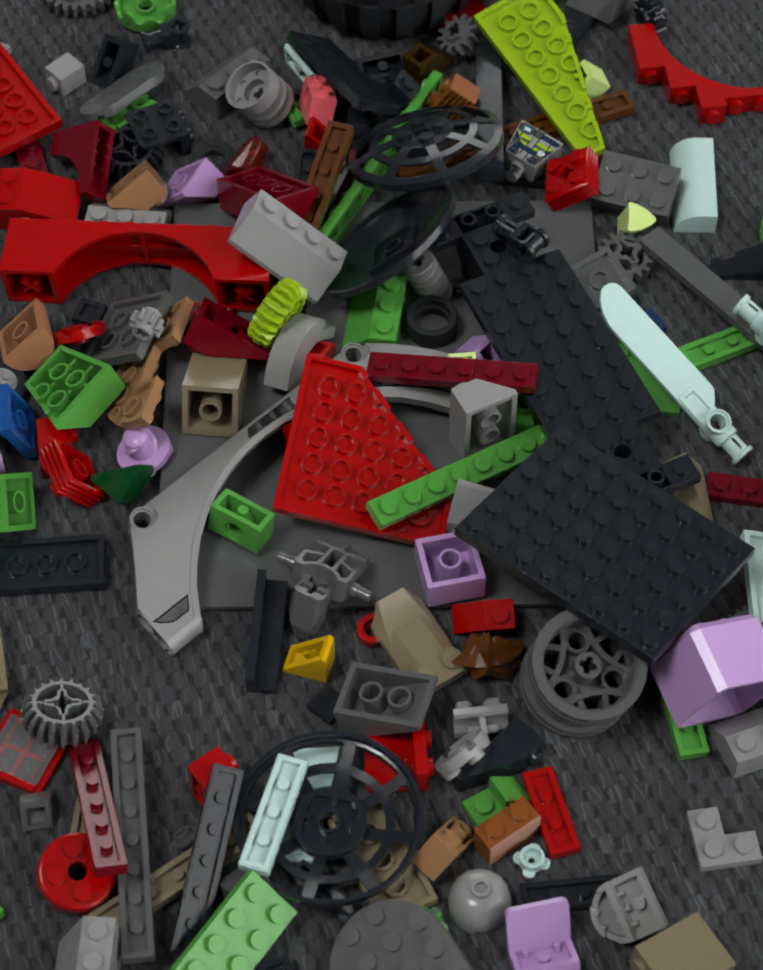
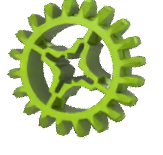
[248,277,307,348]

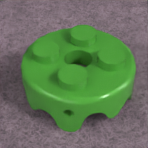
[114,0,176,32]

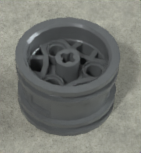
[518,610,648,738]

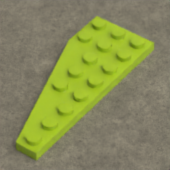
[474,0,605,156]

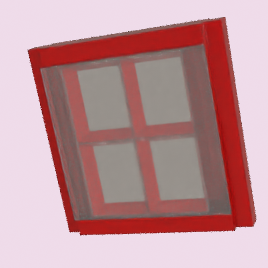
[0,708,68,793]

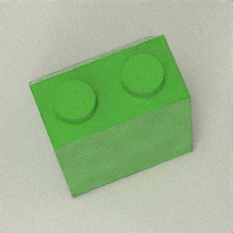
[0,472,36,533]

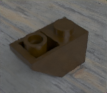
[402,42,454,89]

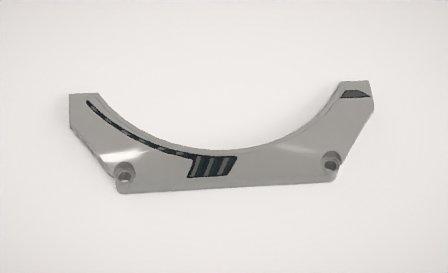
[127,342,451,656]

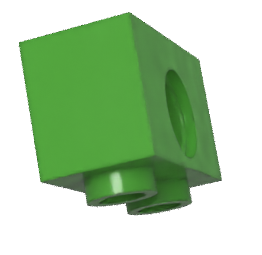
[208,488,275,554]

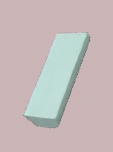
[669,138,718,233]

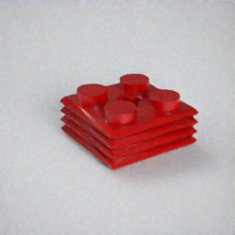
[545,146,599,212]
[40,439,105,508]

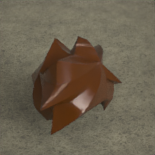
[451,631,523,683]

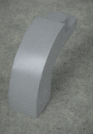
[264,313,336,391]

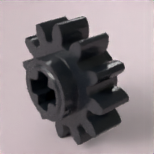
[634,0,668,36]

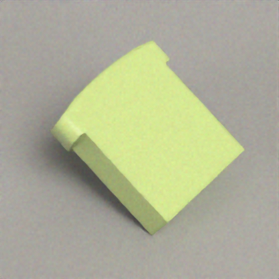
[617,202,656,236]

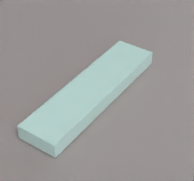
[238,753,308,877]

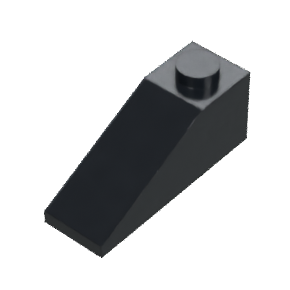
[454,717,545,793]

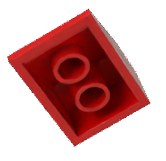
[0,167,82,230]

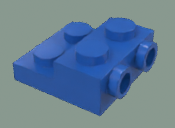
[0,383,38,460]

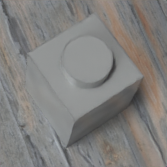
[45,52,86,97]

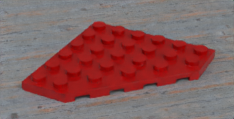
[272,353,452,546]

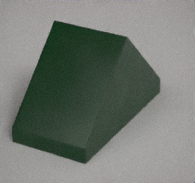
[90,464,154,504]

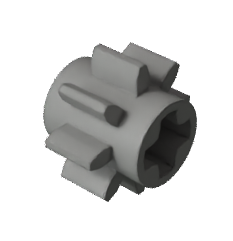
[129,306,165,341]

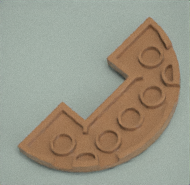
[107,296,194,430]

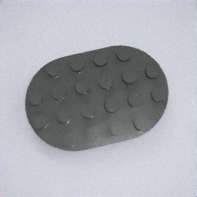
[330,900,474,970]

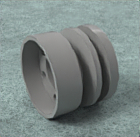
[226,60,293,128]

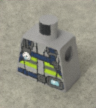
[504,120,563,183]

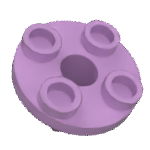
[117,426,174,477]

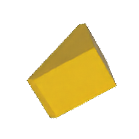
[282,635,335,683]

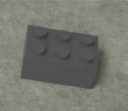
[591,150,681,226]

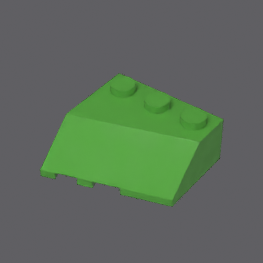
[24,345,126,430]

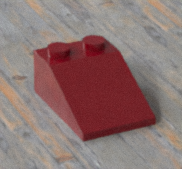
[182,297,272,360]

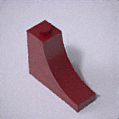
[50,120,115,203]

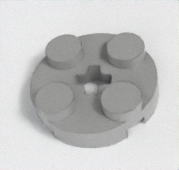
[434,728,491,782]

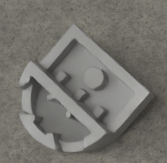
[590,866,669,944]

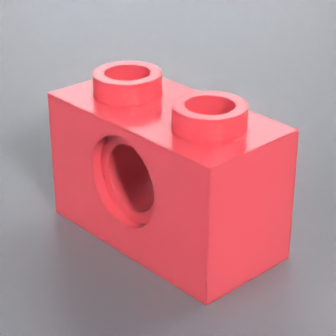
[299,75,337,126]

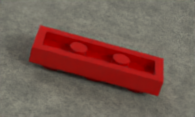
[522,766,581,860]

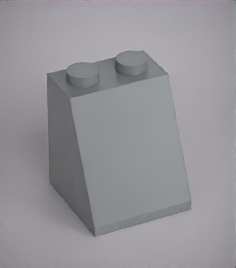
[55,916,122,970]

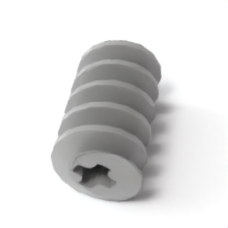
[403,250,453,300]

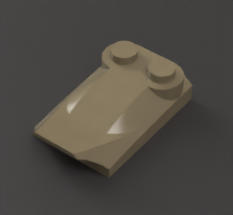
[370,587,469,692]

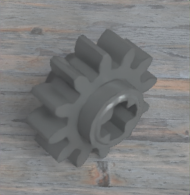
[437,13,481,58]

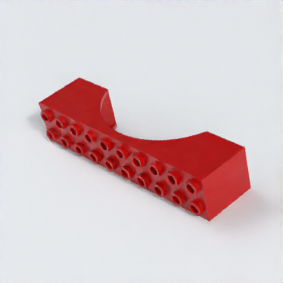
[0,217,278,312]

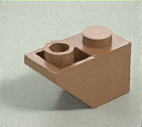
[412,816,474,881]

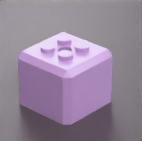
[650,614,763,729]

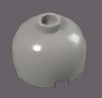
[448,868,512,934]

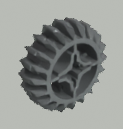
[20,678,104,749]

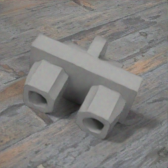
[453,697,508,738]

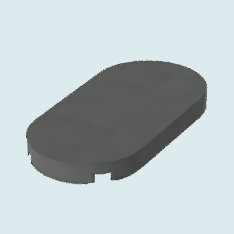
[80,62,167,122]

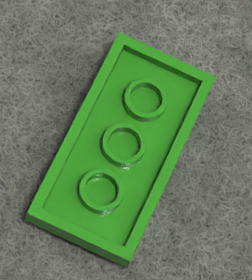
[170,870,297,970]

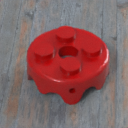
[36,832,117,916]

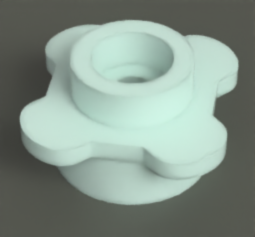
[513,843,550,879]

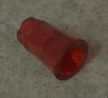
[221,137,268,176]

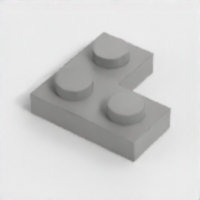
[686,807,762,872]

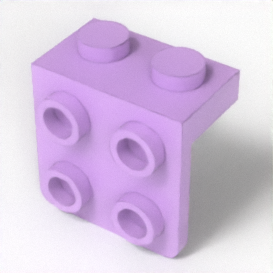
[504,897,580,970]

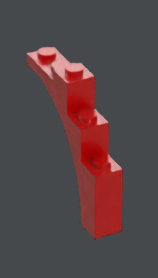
[627,23,763,124]

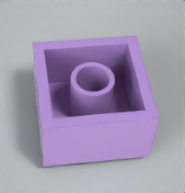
[415,532,486,607]

